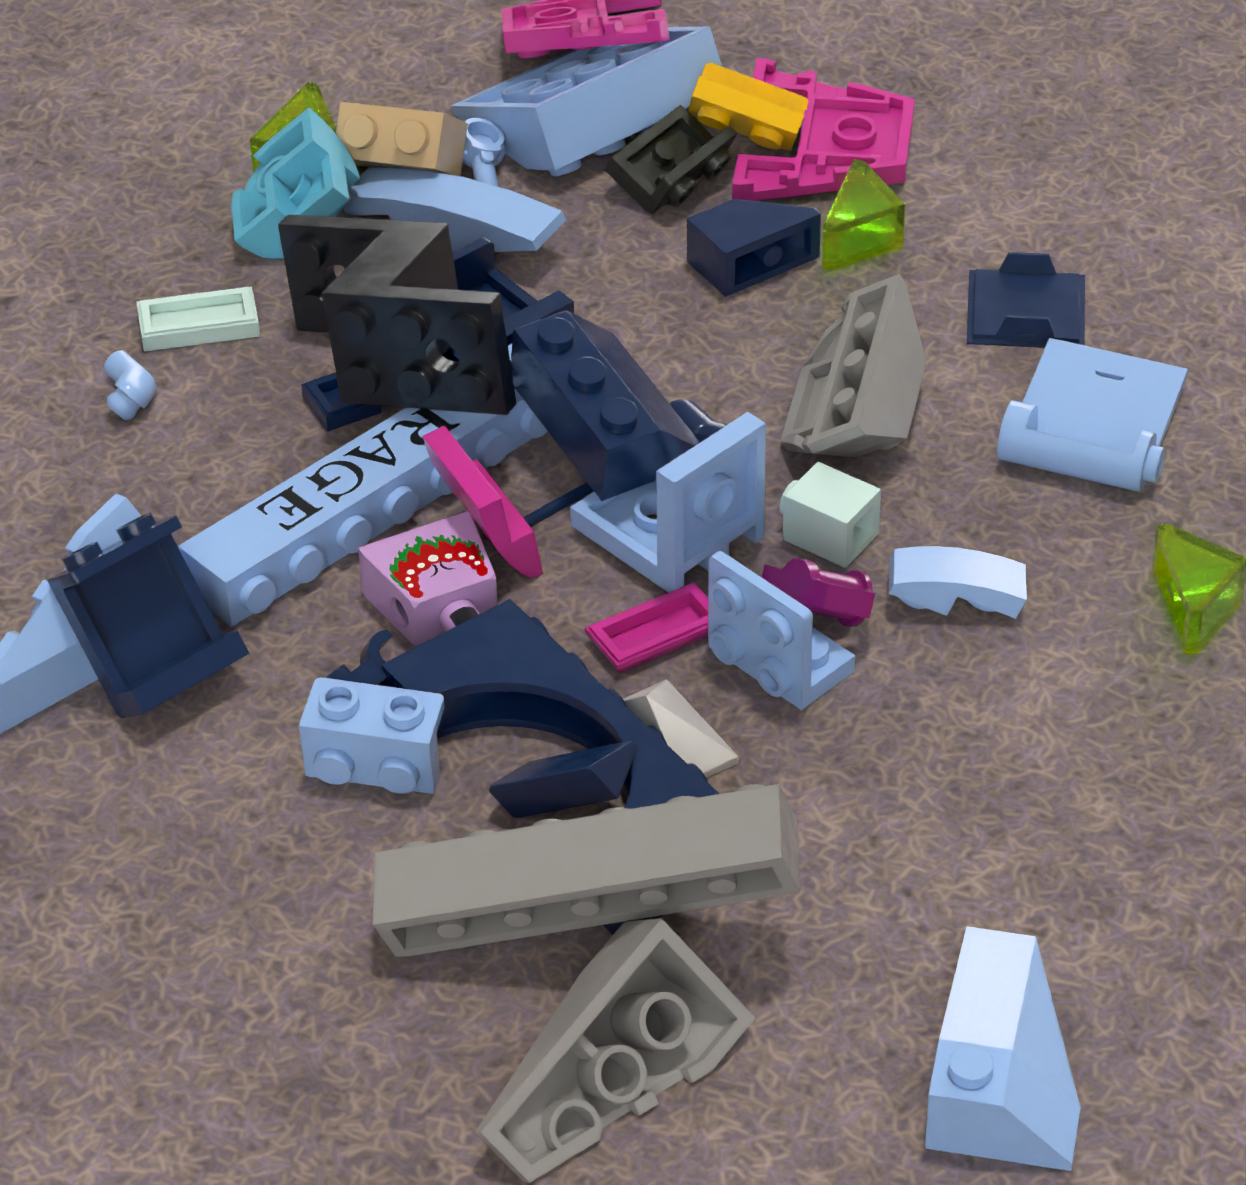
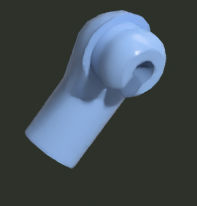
[104,350,156,420]

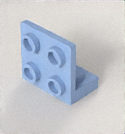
[708,551,855,710]

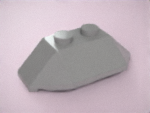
[780,274,927,457]

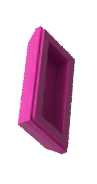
[585,582,708,673]

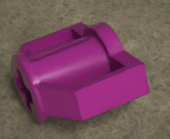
[762,558,876,627]

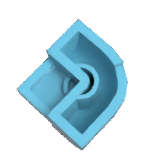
[231,107,360,259]

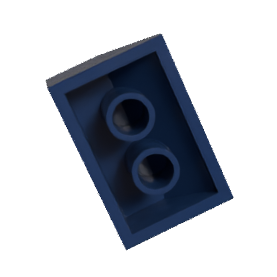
[511,310,700,501]

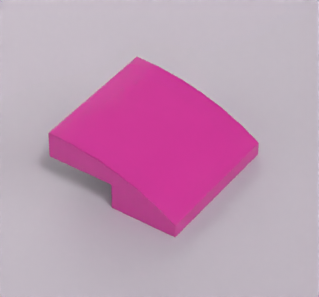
[422,425,543,579]

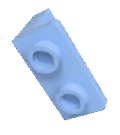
[299,678,444,794]

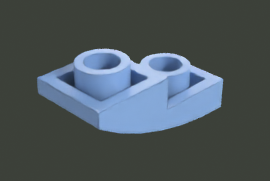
[888,546,1027,619]

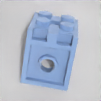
[570,412,766,593]

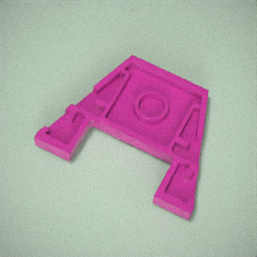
[502,0,670,58]
[732,58,915,201]

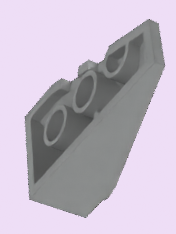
[475,918,755,1183]

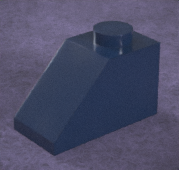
[687,199,821,297]

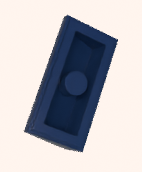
[489,740,638,818]

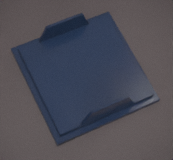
[967,252,1085,348]

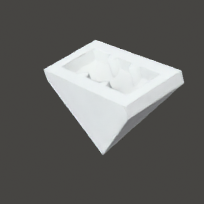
[623,679,739,778]

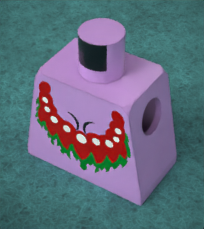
[358,511,498,647]

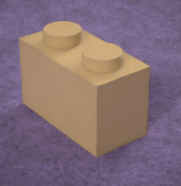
[336,101,468,176]

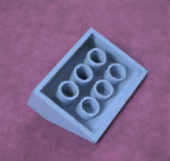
[450,26,722,176]

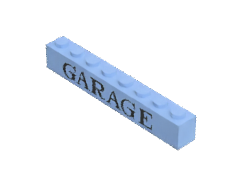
[178,344,548,627]

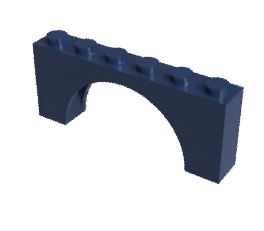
[381,599,720,935]

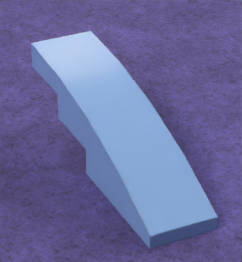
[343,167,566,252]

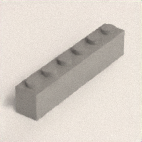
[373,784,800,957]

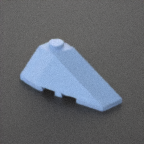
[0,494,141,734]
[925,927,1081,1171]

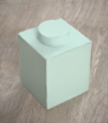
[780,462,881,568]

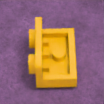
[688,62,809,151]

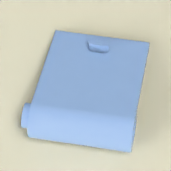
[997,338,1188,493]

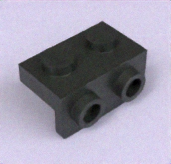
[604,105,738,214]

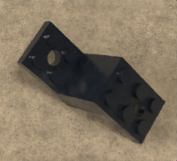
[278,214,517,415]

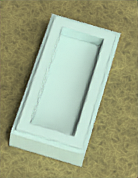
[136,287,260,352]

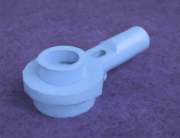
[463,118,506,187]

